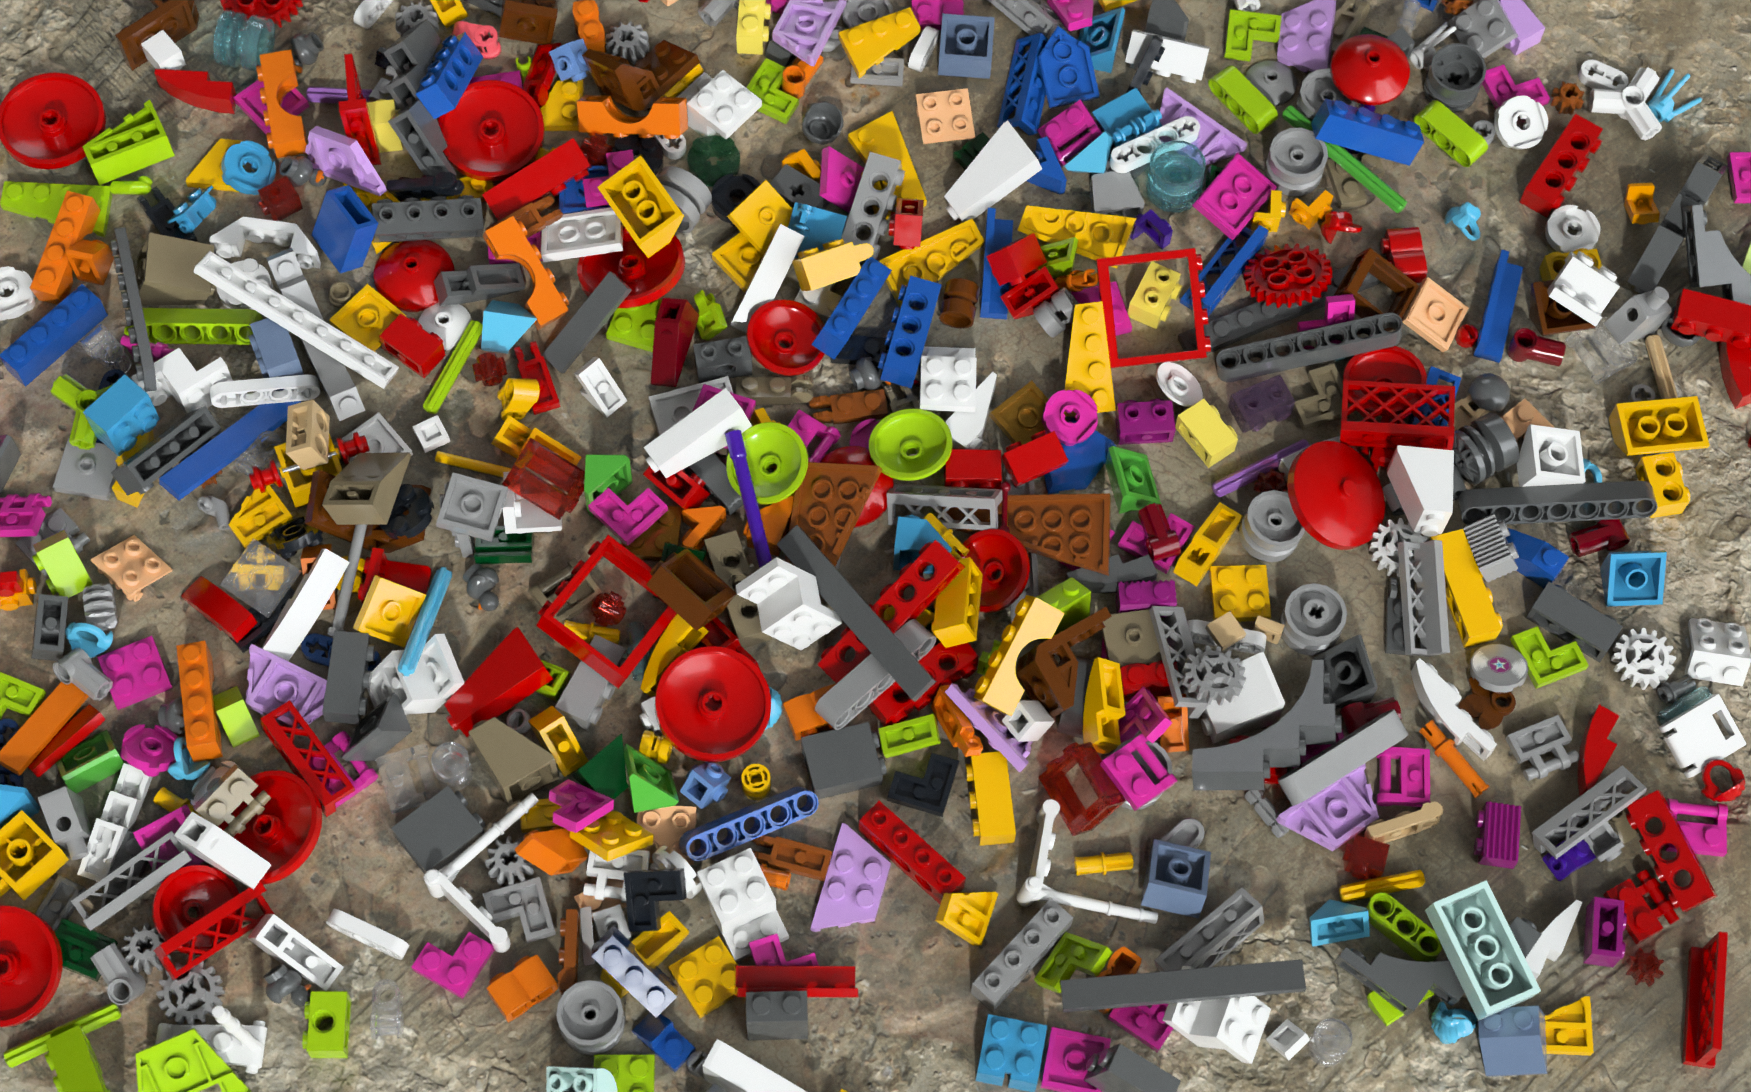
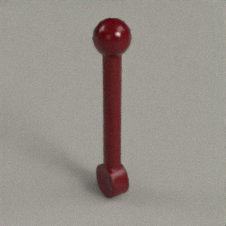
[999,482,1011,533]

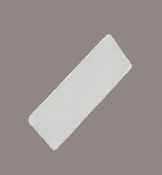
[580,906,595,965]

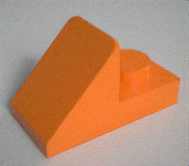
[681,506,726,550]
[1157,694,1190,753]

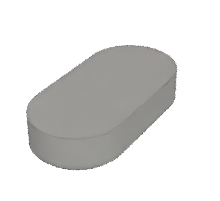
[1160,818,1205,849]

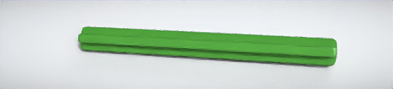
[1282,105,1407,213]

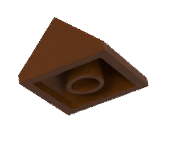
[1529,280,1595,336]

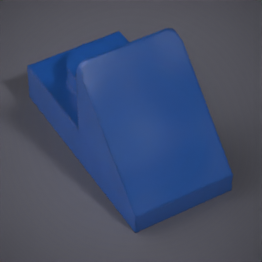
[1027,137,1067,195]
[632,1013,696,1072]

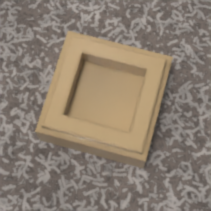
[1205,611,1246,651]
[1253,616,1285,644]

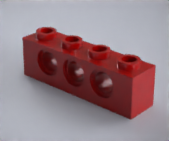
[1519,113,1603,218]
[868,642,979,727]
[1625,790,1718,912]
[859,800,966,904]

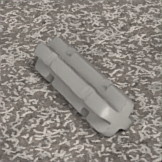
[1244,790,1290,838]

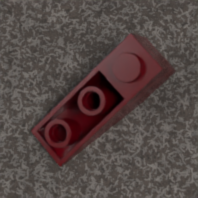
[651,298,699,387]

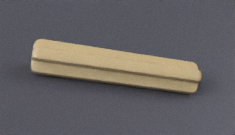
[1645,334,1678,399]

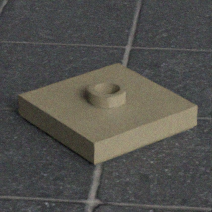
[1102,609,1162,669]

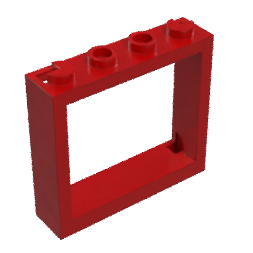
[1096,248,1211,369]
[536,535,677,689]

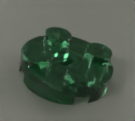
[687,136,740,187]

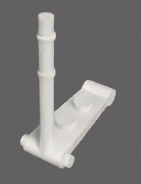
[424,793,539,953]
[1017,799,1158,924]
[155,1006,267,1074]

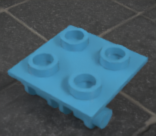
[1092,88,1163,147]
[788,202,847,258]

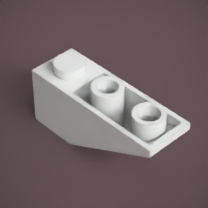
[174,812,271,889]

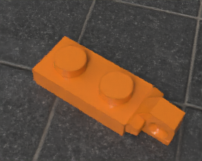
[931,685,983,757]

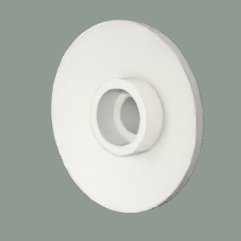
[418,302,472,351]
[1156,362,1203,407]

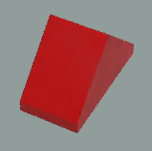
[1000,267,1060,319]

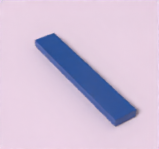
[159,389,301,501]

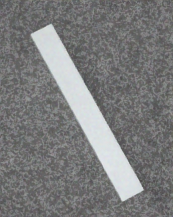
[194,251,399,389]

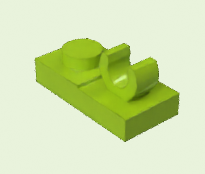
[878,714,941,758]

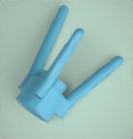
[1647,69,1702,123]

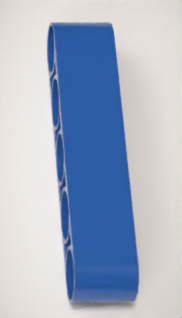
[679,786,819,861]

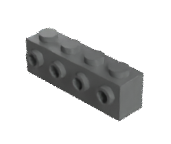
[371,195,484,243]
[111,406,221,496]

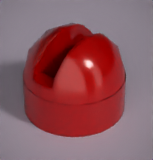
[1455,324,1478,348]

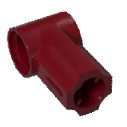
[1507,328,1566,367]
[1138,503,1181,562]
[1569,519,1630,558]
[1340,697,1402,735]

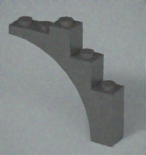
[1192,660,1342,790]

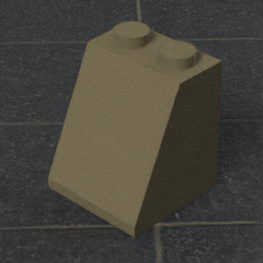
[135,232,215,305]
[469,717,559,807]

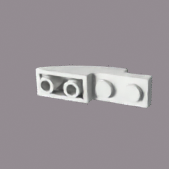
[1411,658,1497,761]

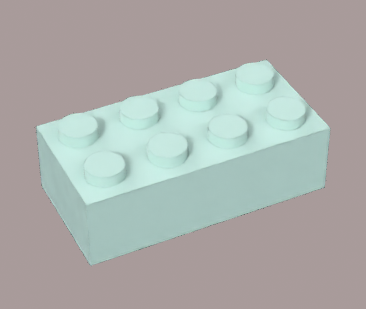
[1425,880,1541,1021]

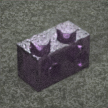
[1228,375,1295,433]

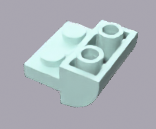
[546,1066,618,1092]

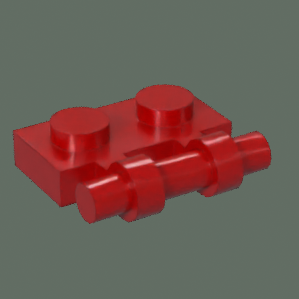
[1603,869,1680,945]

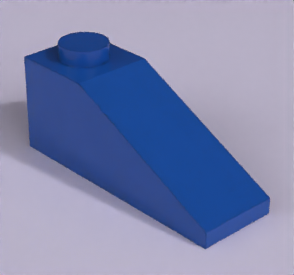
[1506,528,1569,588]

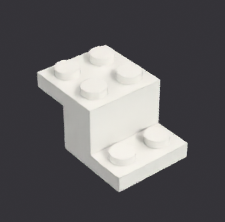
[678,70,762,141]
[1547,251,1620,327]
[919,347,977,412]
[131,348,233,414]
[736,557,842,650]
[367,634,464,715]
[697,848,789,963]
[1163,966,1271,1064]

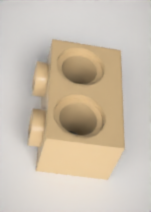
[286,399,330,470]

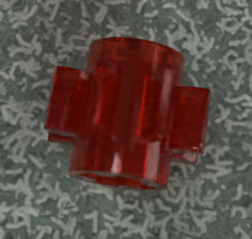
[580,134,612,166]
[472,352,507,386]
[1254,468,1288,494]
[591,591,626,627]
[1626,948,1664,987]

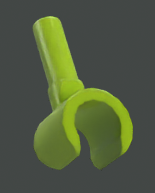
[515,56,532,88]

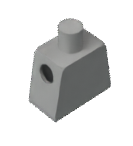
[1090,161,1144,218]
[1604,287,1672,345]
[37,786,92,860]

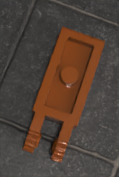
[485,195,563,238]
[809,389,888,425]
[751,835,833,881]
[557,909,580,995]

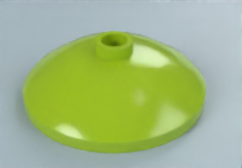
[869,409,953,481]
[726,422,808,504]

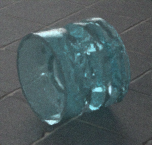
[213,10,275,72]
[1147,140,1206,212]

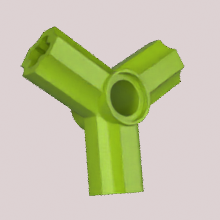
[50,374,112,450]

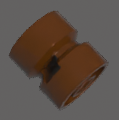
[939,278,980,329]

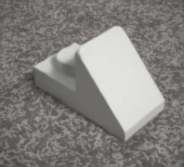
[574,357,627,418]

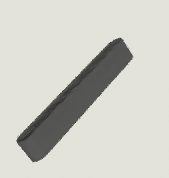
[1216,313,1403,382]
[1458,481,1658,525]

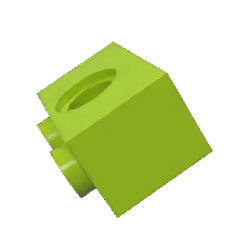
[302,991,351,1058]

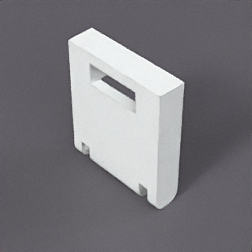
[1659,694,1746,778]

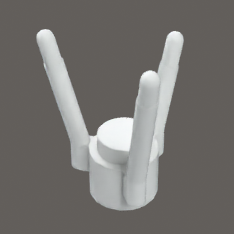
[1410,22,1456,72]

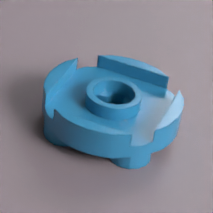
[221,141,276,195]

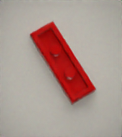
[27,704,106,778]

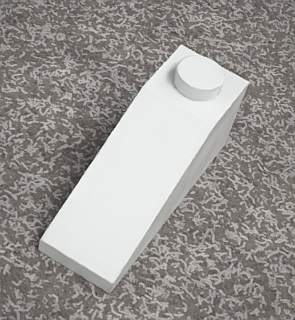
[946,372,997,449]
[247,914,344,991]

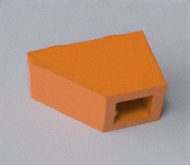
[515,826,589,876]

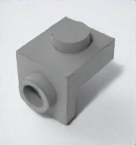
[1579,818,1624,862]

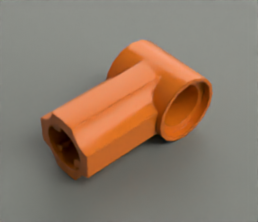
[782,55,823,99]

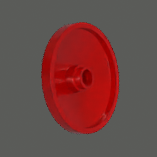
[0,73,106,169]
[438,80,545,181]
[577,225,685,308]
[1287,441,1385,550]
[654,646,771,762]
[218,770,322,885]
[0,906,63,1028]

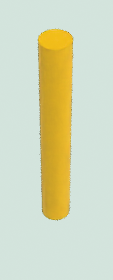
[435,451,518,479]

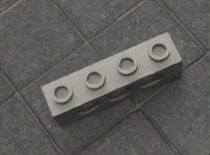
[841,152,905,265]
[971,899,1073,1012]

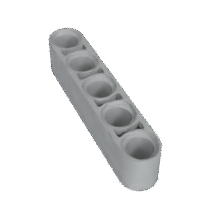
[815,619,936,730]
[1277,709,1409,806]

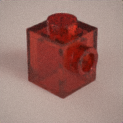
[257,176,303,221]
[1342,835,1390,880]

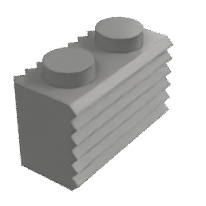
[1463,514,1519,582]

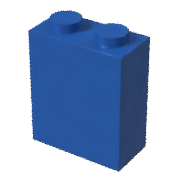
[311,185,379,273]

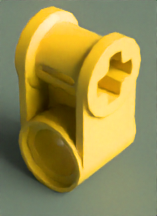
[497,378,540,421]

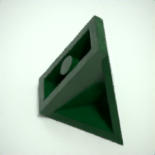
[573,733,629,799]

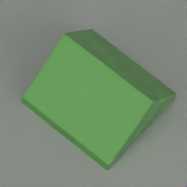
[1105,446,1161,514]
[584,455,633,517]
[56,729,124,794]
[623,744,679,813]

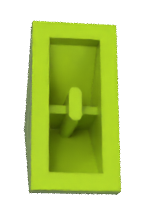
[1038,237,1078,278]
[213,686,260,748]

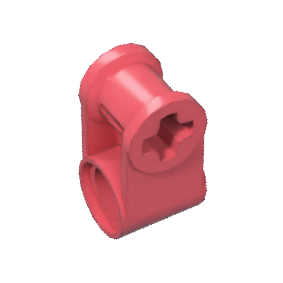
[451,21,501,59]

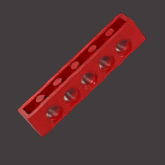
[817,539,965,684]

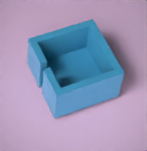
[83,374,160,456]
[976,1014,1047,1092]

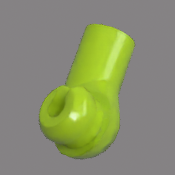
[110,176,153,195]

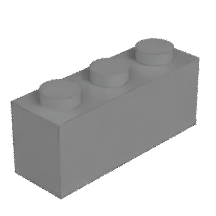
[555,635,628,731]

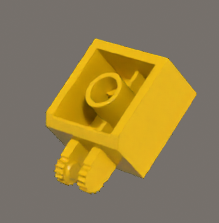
[792,239,874,291]
[0,810,69,901]

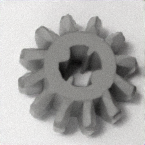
[395,0,439,36]
[605,20,649,65]
[83,583,118,631]
[485,836,534,886]
[121,923,172,975]

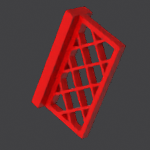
[339,54,381,165]
[1340,380,1455,450]
[1682,931,1728,1069]

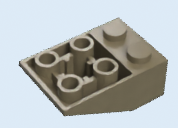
[322,452,411,525]

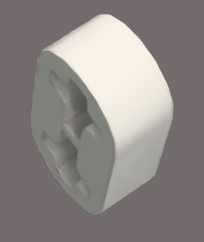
[908,26,940,72]
[1578,60,1629,90]

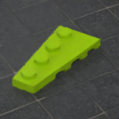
[0,181,113,238]

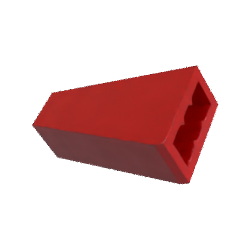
[444,627,553,737]

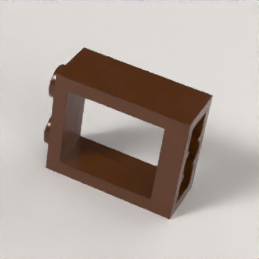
[1334,248,1419,332]
[646,548,737,631]

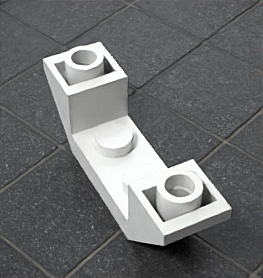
[209,217,321,269]

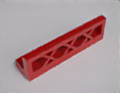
[260,700,355,817]
[153,881,274,980]
[734,965,858,997]

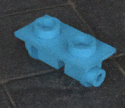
[167,186,217,233]

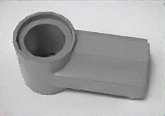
[698,0,739,27]
[52,648,113,701]
[90,943,146,1005]

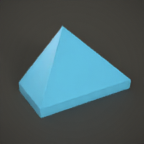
[1065,132,1114,173]
[1309,899,1370,946]

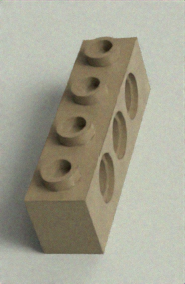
[704,530,772,648]

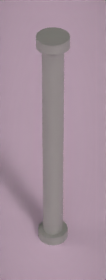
[327,525,367,636]

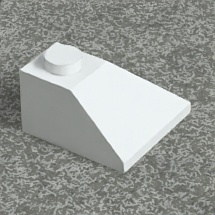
[1517,424,1586,487]

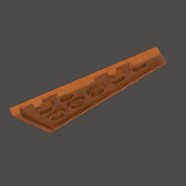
[785,462,882,597]
[942,493,1111,576]

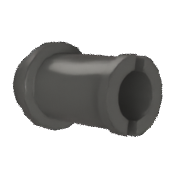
[1657,674,1696,704]

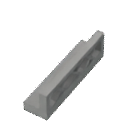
[988,0,1065,39]
[887,484,1003,530]
[1398,540,1450,657]
[1149,606,1208,718]
[1532,765,1647,859]
[71,831,193,931]
[1154,888,1264,972]

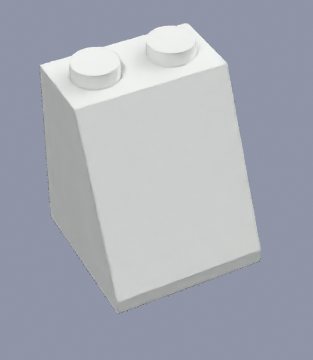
[1387,445,1454,537]
[1201,652,1285,744]

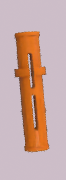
[1419,720,1490,798]

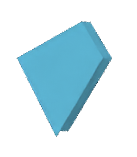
[481,300,537,354]

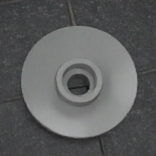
[1245,61,1296,106]

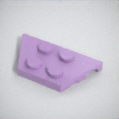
[772,0,847,66]
[1277,0,1336,73]
[1159,88,1248,170]
[305,126,387,196]
[246,644,327,729]
[945,684,1033,772]
[1276,763,1379,851]
[811,823,891,932]

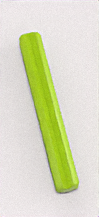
[423,320,483,414]
[3,1002,121,1068]

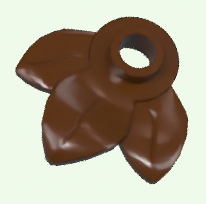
[1458,677,1516,730]

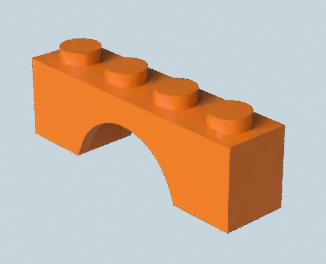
[256,50,308,158]
[577,95,688,139]
[30,191,101,305]
[483,216,569,330]
[176,640,223,762]

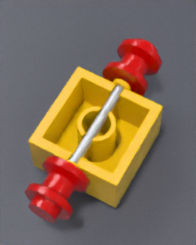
[249,432,370,508]

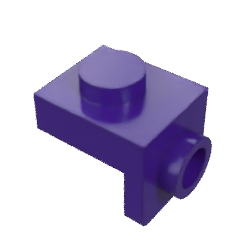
[1130,209,1173,250]
[1543,840,1597,881]

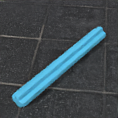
[398,567,452,676]

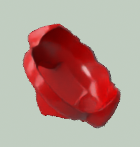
[1321,211,1362,244]
[1701,759,1745,802]

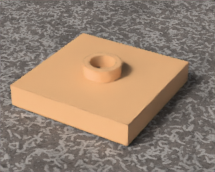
[1402,277,1469,353]

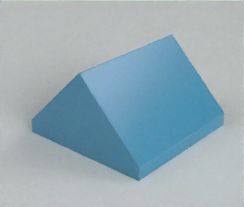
[1078,7,1125,73]
[1600,550,1667,607]

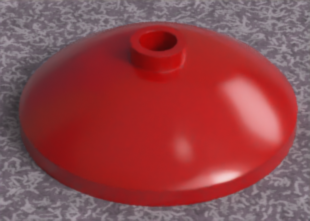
[1330,34,1410,105]
[373,240,455,312]
[746,300,825,376]
[1343,346,1427,416]
[820,446,894,528]
[957,529,1030,613]
[152,865,240,955]

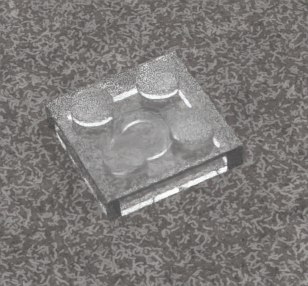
[220,538,302,618]

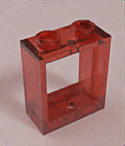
[502,438,585,520]
[1038,742,1126,836]

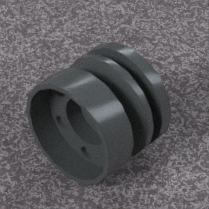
[1423,43,1486,113]
[1452,412,1519,485]

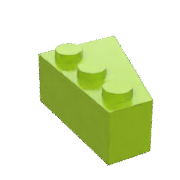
[82,99,175,185]
[45,1025,111,1092]

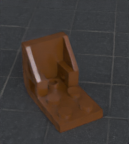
[115,0,200,71]
[499,0,558,45]
[582,40,700,111]
[305,469,431,553]
[1016,607,1112,718]

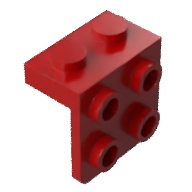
[358,548,432,620]

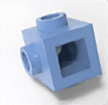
[549,38,589,82]
[680,762,732,809]

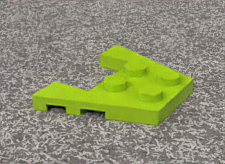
[136,1028,252,1092]

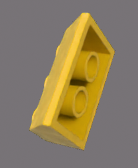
[597,155,684,258]
[1608,396,1710,456]

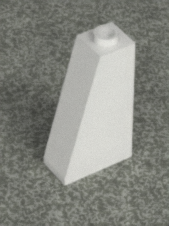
[944,120,1042,223]
[644,388,752,478]
[702,1039,807,1092]

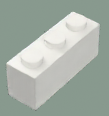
[1125,29,1210,83]

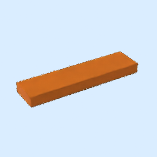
[0,682,89,776]

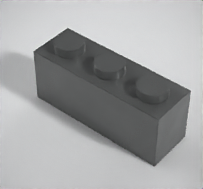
[1526,582,1623,663]
[322,630,375,725]

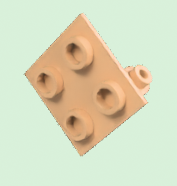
[916,88,975,144]
[91,535,173,602]
[637,805,697,865]

